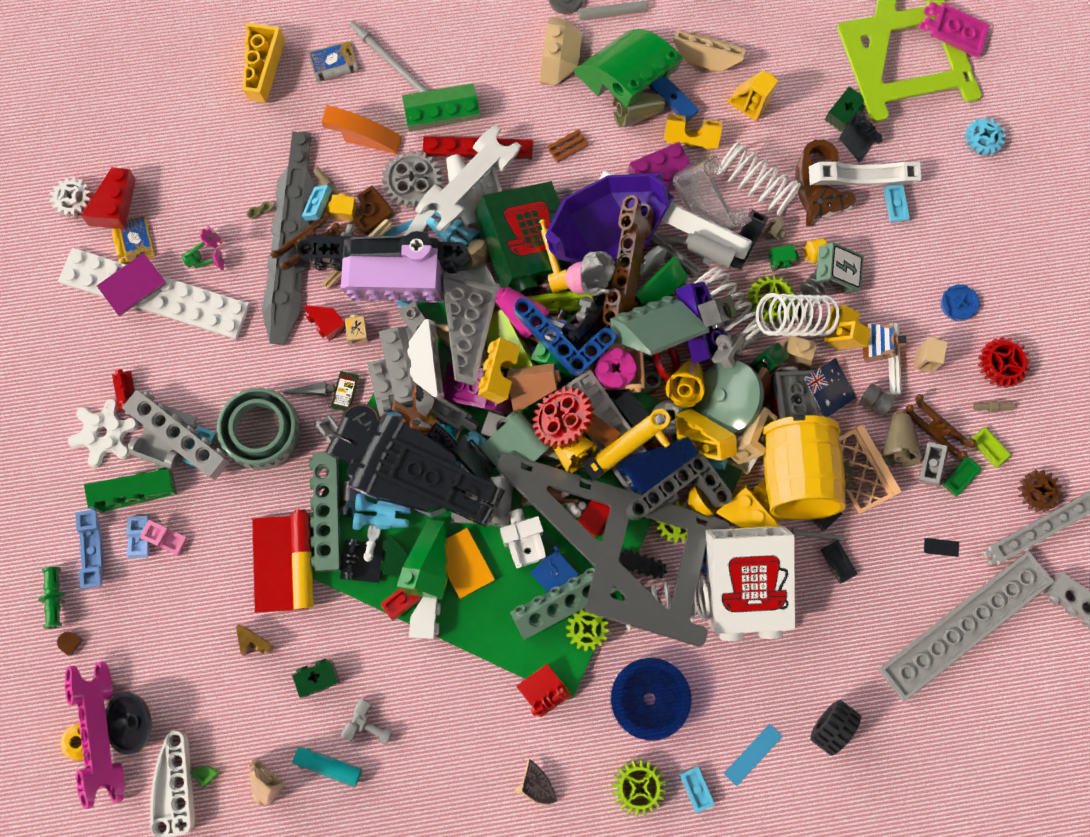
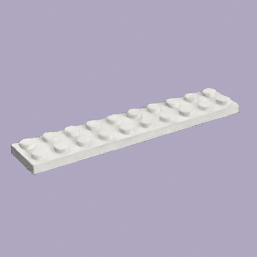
[58,248,250,340]

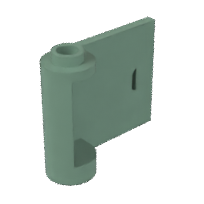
[480,411,549,470]

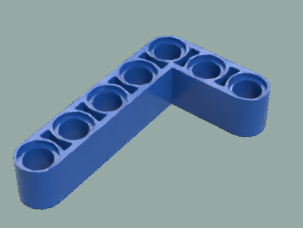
[513,298,615,376]

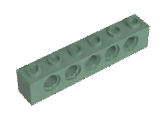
[309,452,342,572]
[510,568,617,640]

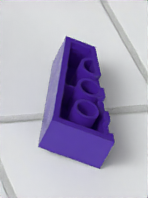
[676,282,727,364]

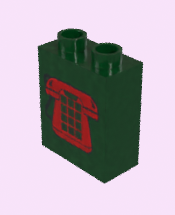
[474,181,574,296]

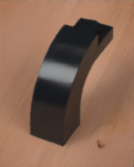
[730,209,769,269]

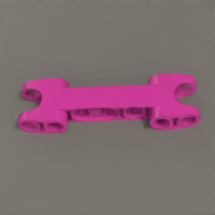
[65,661,125,810]

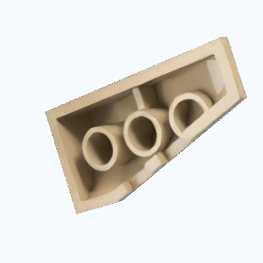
[249,759,286,806]

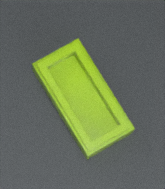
[970,427,1011,468]

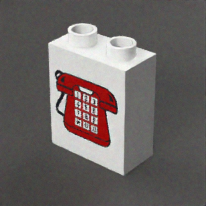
[706,526,795,641]

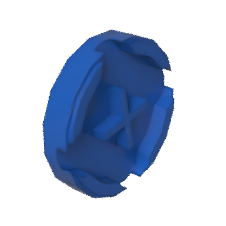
[941,284,979,321]

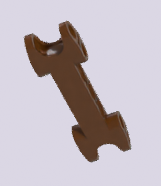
[603,195,654,326]

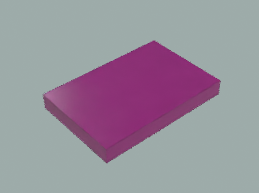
[97,253,167,316]

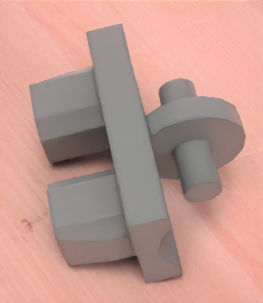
[712,334,744,368]

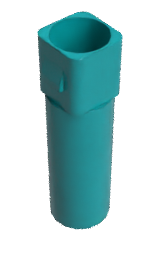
[292,746,362,788]

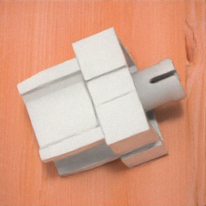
[500,509,546,569]

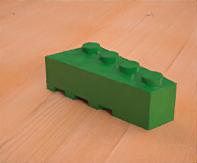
[84,468,177,513]

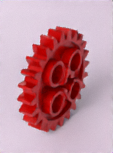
[532,386,595,450]

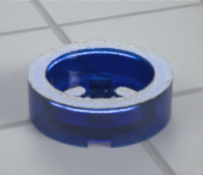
[609,658,692,741]

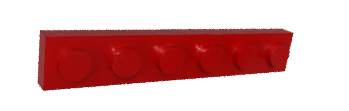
[423,136,533,159]

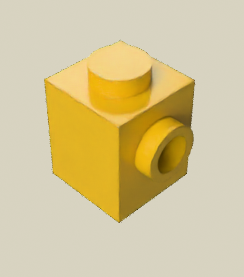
[327,194,357,221]

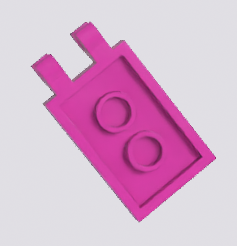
[919,1,989,58]

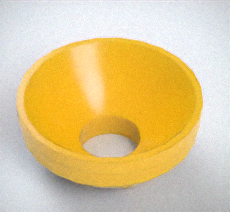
[687,484,716,517]
[60,723,84,761]

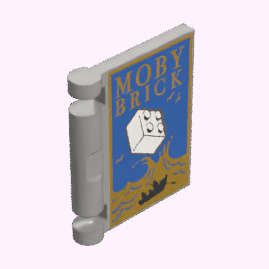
[308,41,358,82]

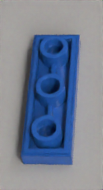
[649,76,700,123]

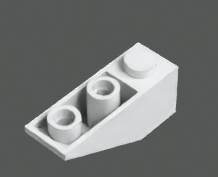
[409,597,441,640]

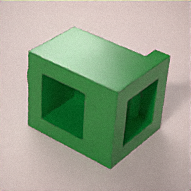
[768,245,799,272]

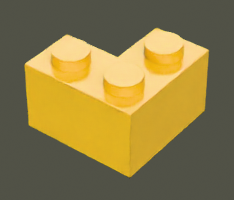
[823,305,871,350]

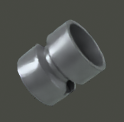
[859,383,896,417]

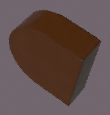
[57,632,83,656]

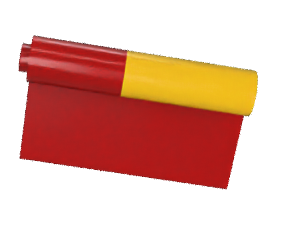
[252,509,314,613]

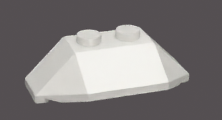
[408,319,444,398]

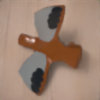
[392,385,441,433]

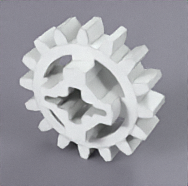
[50,177,93,218]

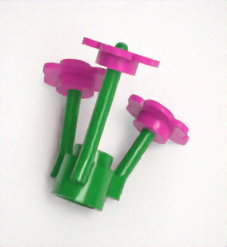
[181,226,225,270]

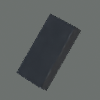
[820,540,858,584]

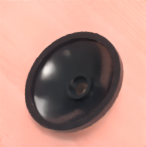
[105,692,152,755]

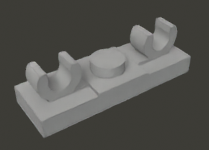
[367,359,395,419]

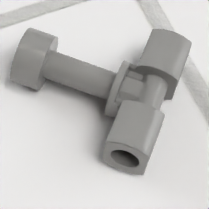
[340,699,393,745]

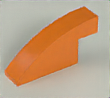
[322,105,402,154]

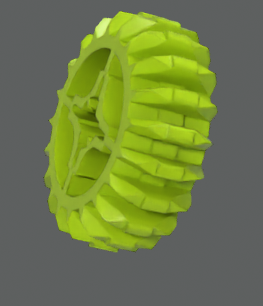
[746,275,798,326]
[611,759,667,816]

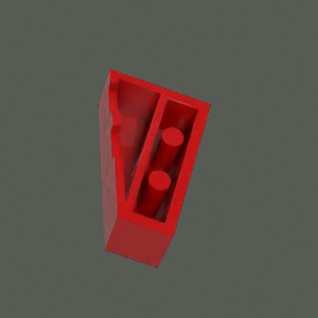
[81,167,136,229]

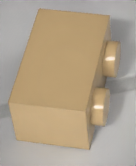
[914,337,947,373]

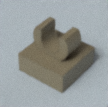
[761,218,787,241]

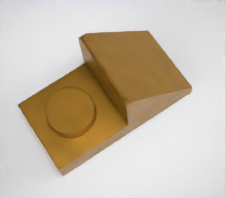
[236,624,275,656]

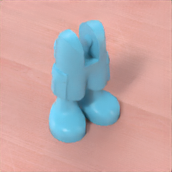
[426,211,482,247]
[353,493,410,530]

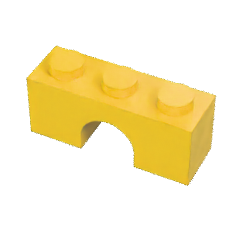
[664,114,722,150]
[478,337,521,404]

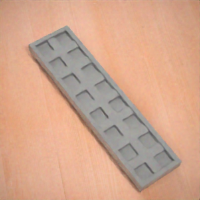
[560,369,679,519]

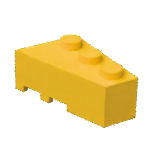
[727,70,778,121]
[675,408,737,461]
[716,485,782,528]

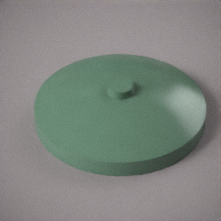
[693,360,764,435]

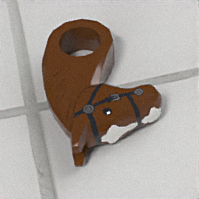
[795,139,856,227]

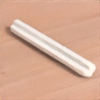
[888,323,901,396]

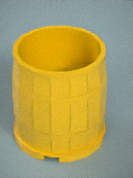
[761,415,846,520]

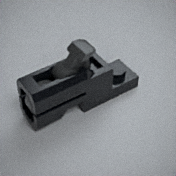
[562,297,615,351]

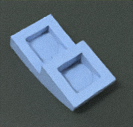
[126,515,149,559]

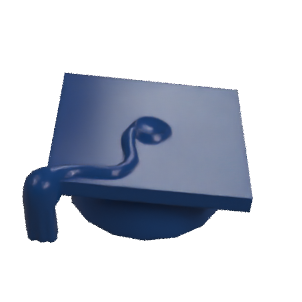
[530,545,579,592]

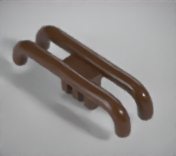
[270,211,340,270]
[905,394,977,459]

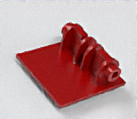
[516,664,572,718]

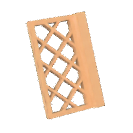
[839,424,901,514]

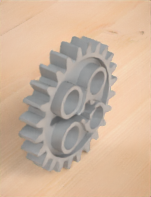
[382,150,442,209]

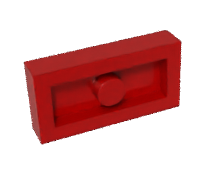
[380,589,423,621]

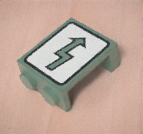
[816,242,864,294]

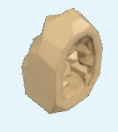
[467,239,489,269]

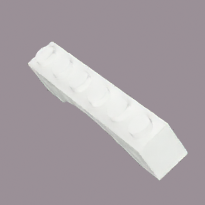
[809,162,921,185]

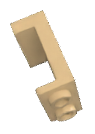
[730,407,777,464]

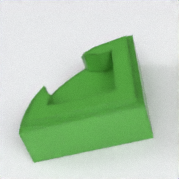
[190,766,220,788]

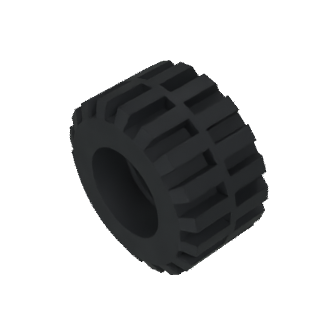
[810,700,861,756]

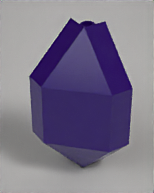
[545,173,675,263]

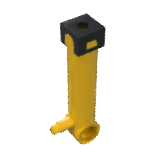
[582,409,671,481]

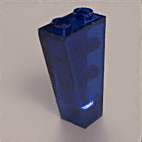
[617,436,700,495]

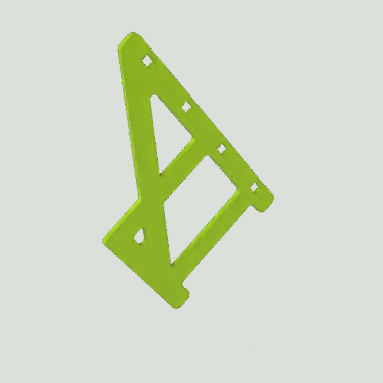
[837,0,981,122]

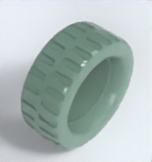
[217,387,301,470]

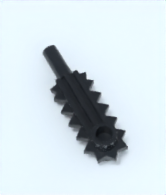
[619,548,668,580]

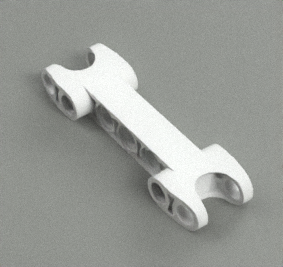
[415,125,521,233]

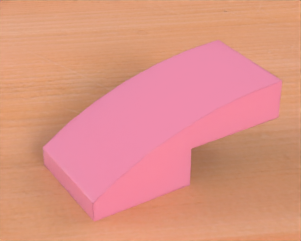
[139,520,187,555]

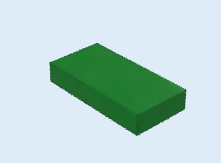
[941,456,982,497]

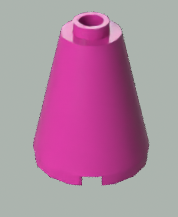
[495,287,549,338]

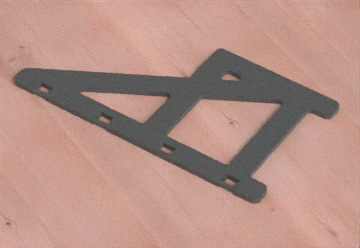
[497,453,729,647]

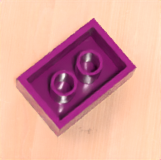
[628,142,695,192]

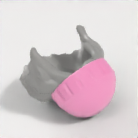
[565,251,616,296]

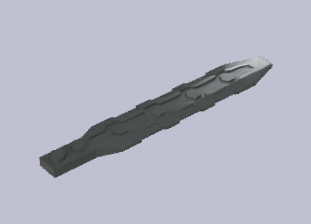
[262,131,315,345]

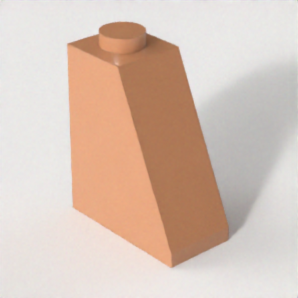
[506,363,561,412]

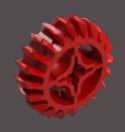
[978,337,1031,388]

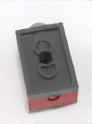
[770,366,819,421]

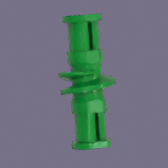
[38,567,66,629]

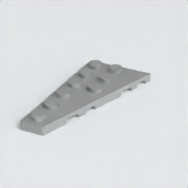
[442,273,498,386]

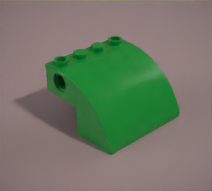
[573,29,683,108]

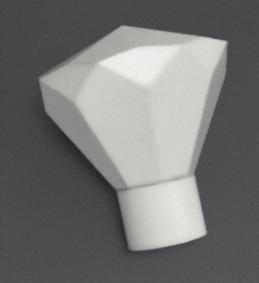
[566,500,586,518]

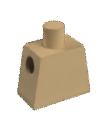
[780,336,817,370]

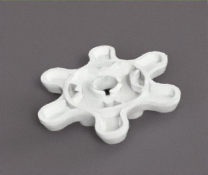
[68,399,139,468]

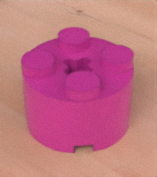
[593,348,636,390]

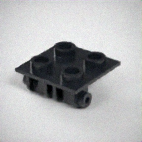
[839,110,883,162]
[340,539,384,583]

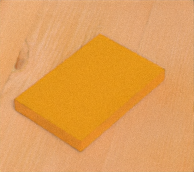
[445,528,495,599]

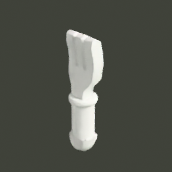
[364,524,381,562]

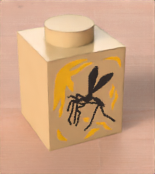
[345,314,368,345]

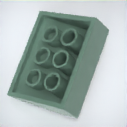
[610,296,709,355]

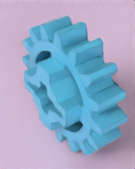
[964,117,1006,157]

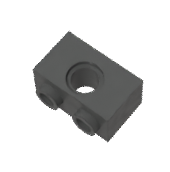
[698,295,738,329]

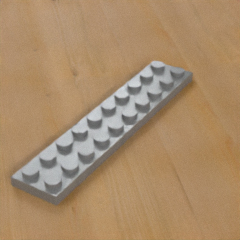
[878,551,1054,702]

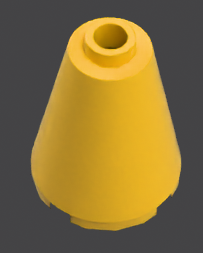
[665,360,705,407]
[553,428,597,473]

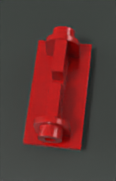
[112,369,135,411]

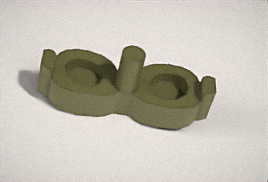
[247,201,274,219]

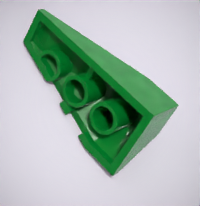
[397,519,448,599]

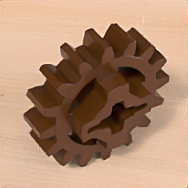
[1018,470,1063,512]

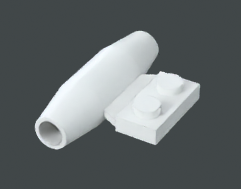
[446,155,502,228]

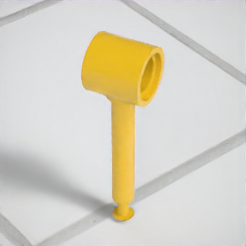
[539,219,569,293]

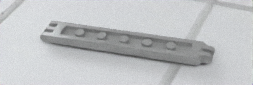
[982,491,1090,565]

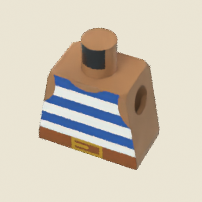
[863,323,907,363]

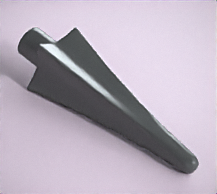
[283,381,335,396]

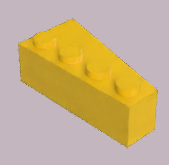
[242,22,286,103]

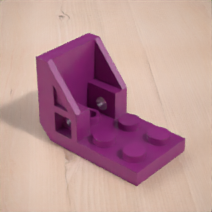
[443,362,513,414]

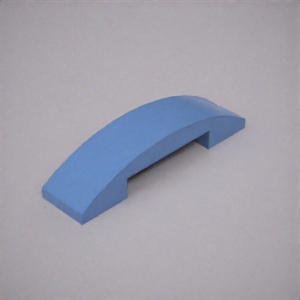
[75,510,103,590]

